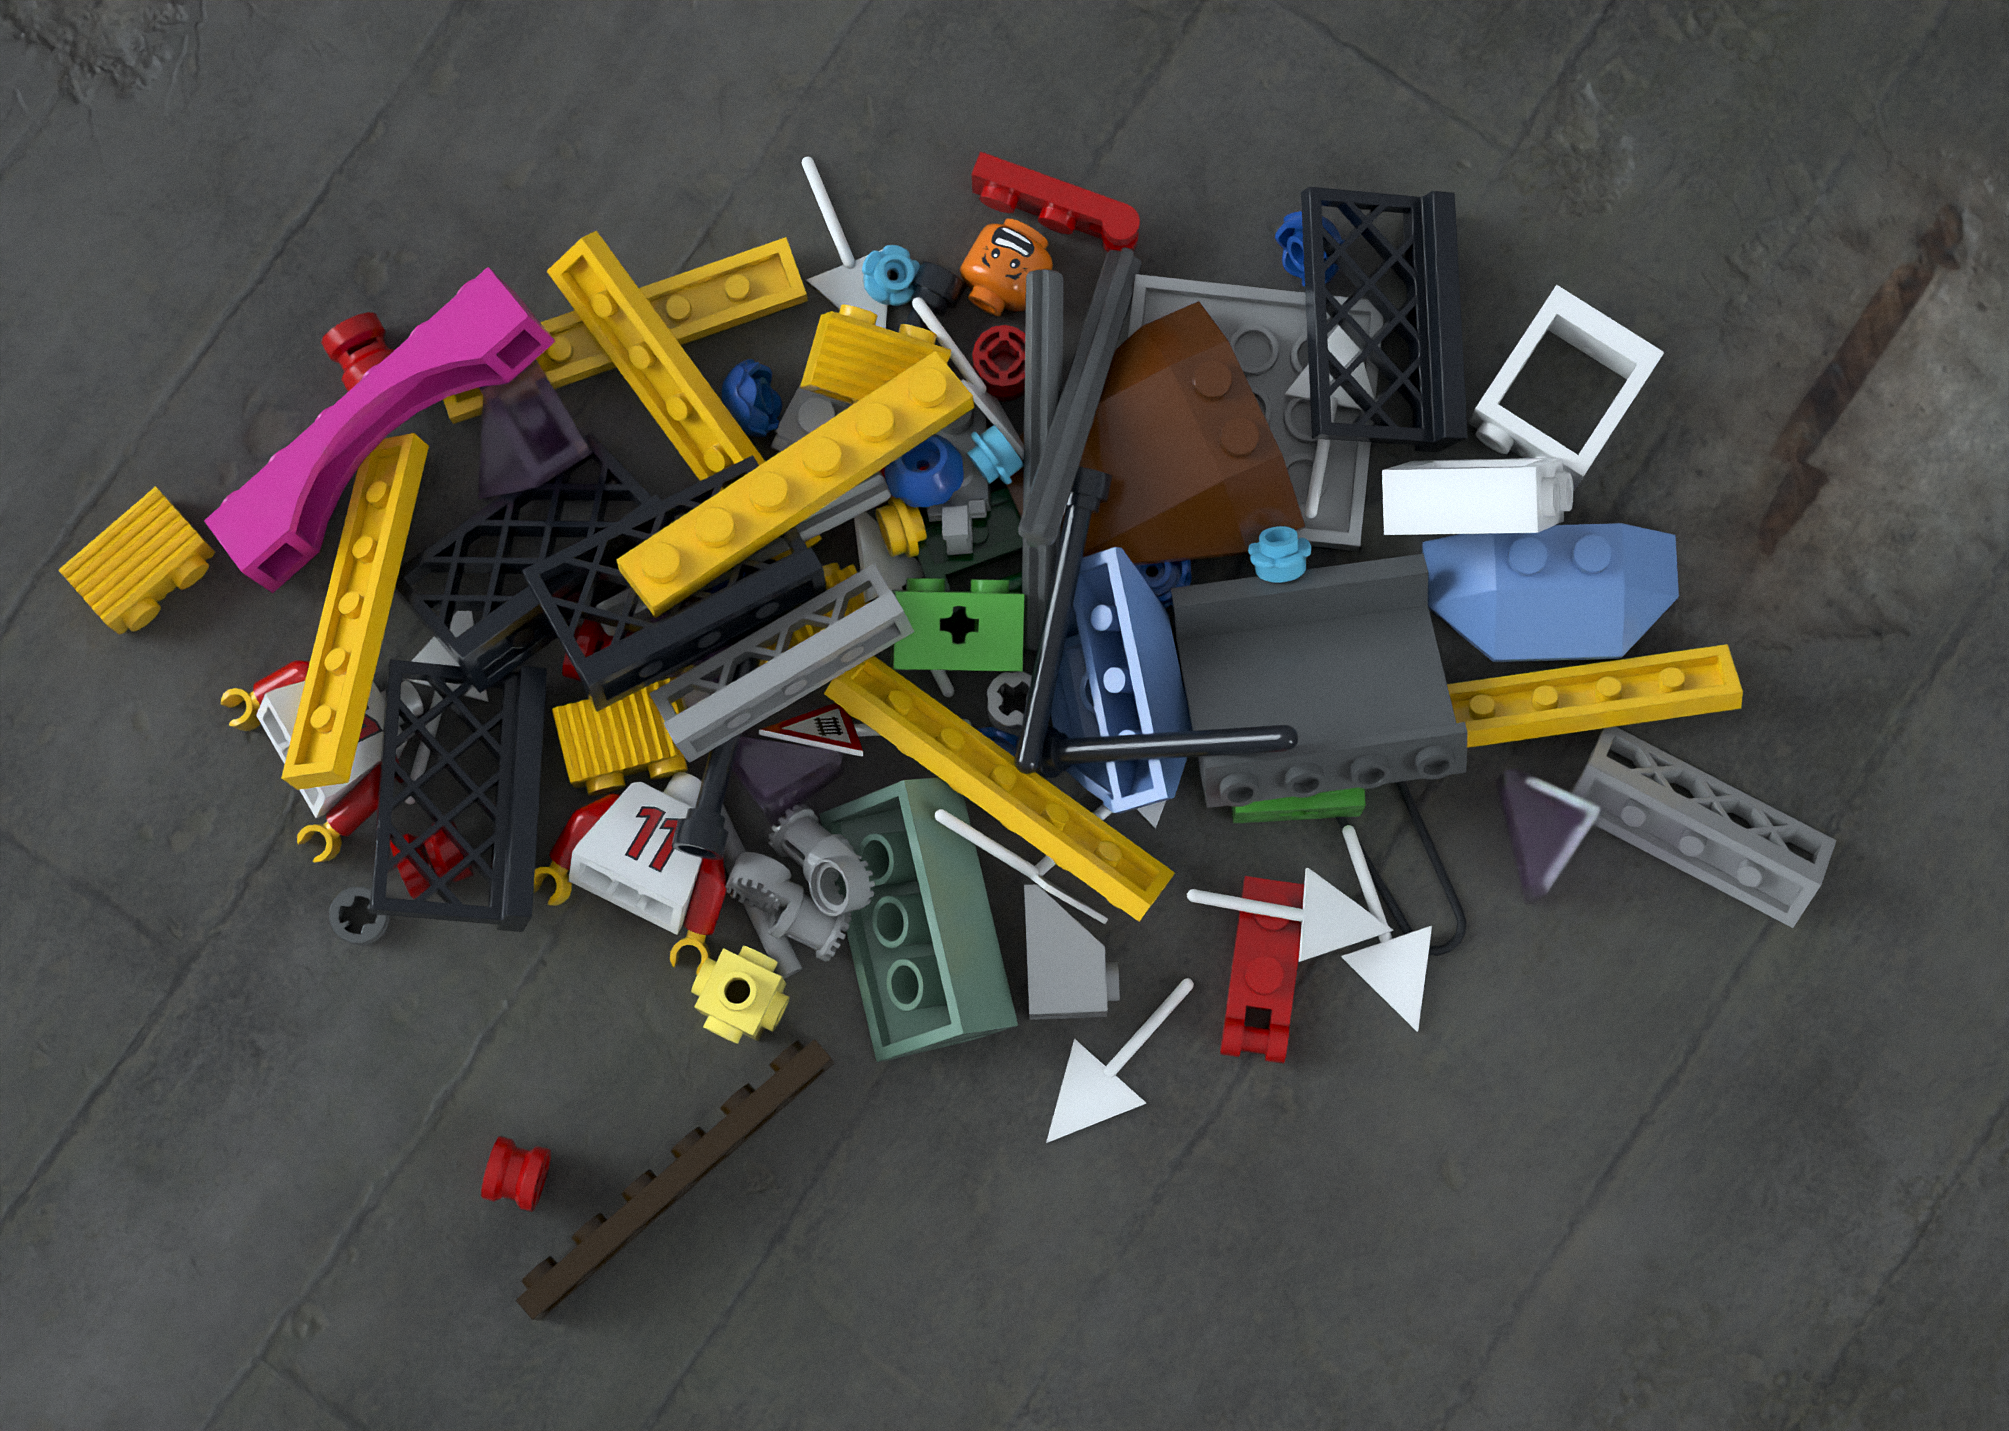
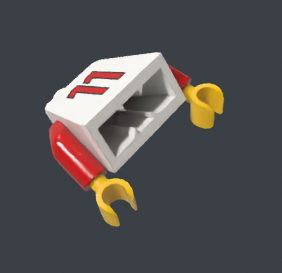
[221,660,423,863]
[533,772,727,975]

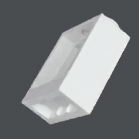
[1469,285,1664,491]
[1382,458,1573,535]

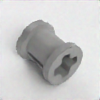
[987,671,1032,737]

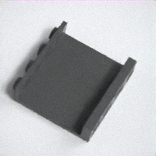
[1171,553,1467,808]

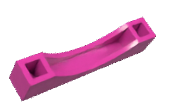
[204,267,555,593]

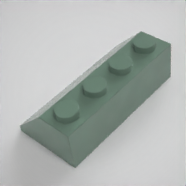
[819,777,1018,1062]

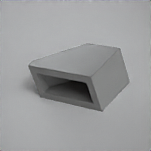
[1024,884,1120,1020]

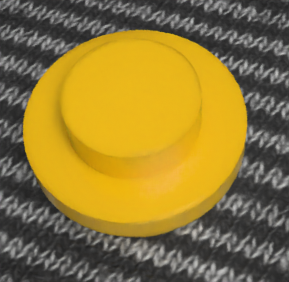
[876,497,927,558]

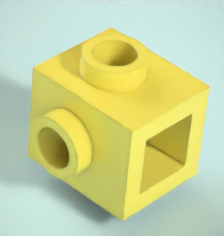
[691,945,790,1044]

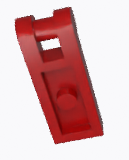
[971,151,1140,253]
[1220,876,1304,1064]

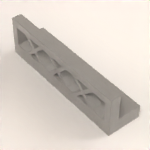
[650,563,914,763]
[1563,727,1837,928]

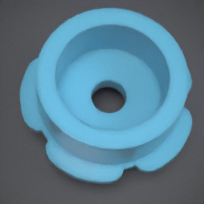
[862,245,920,306]
[967,425,1024,484]
[1248,526,1311,583]

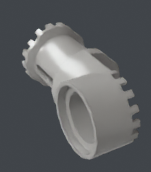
[768,804,875,916]
[725,852,851,962]

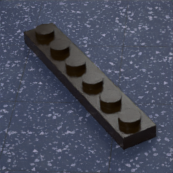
[516,1039,835,1321]

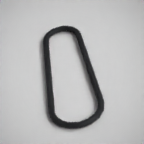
[1335,781,1467,956]

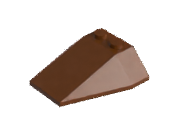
[1005,301,1305,566]

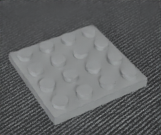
[1128,274,1384,551]

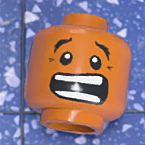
[960,218,1053,316]

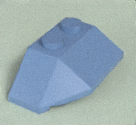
[1422,523,1679,662]
[1051,547,1192,814]

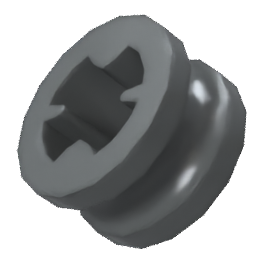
[329,886,390,945]

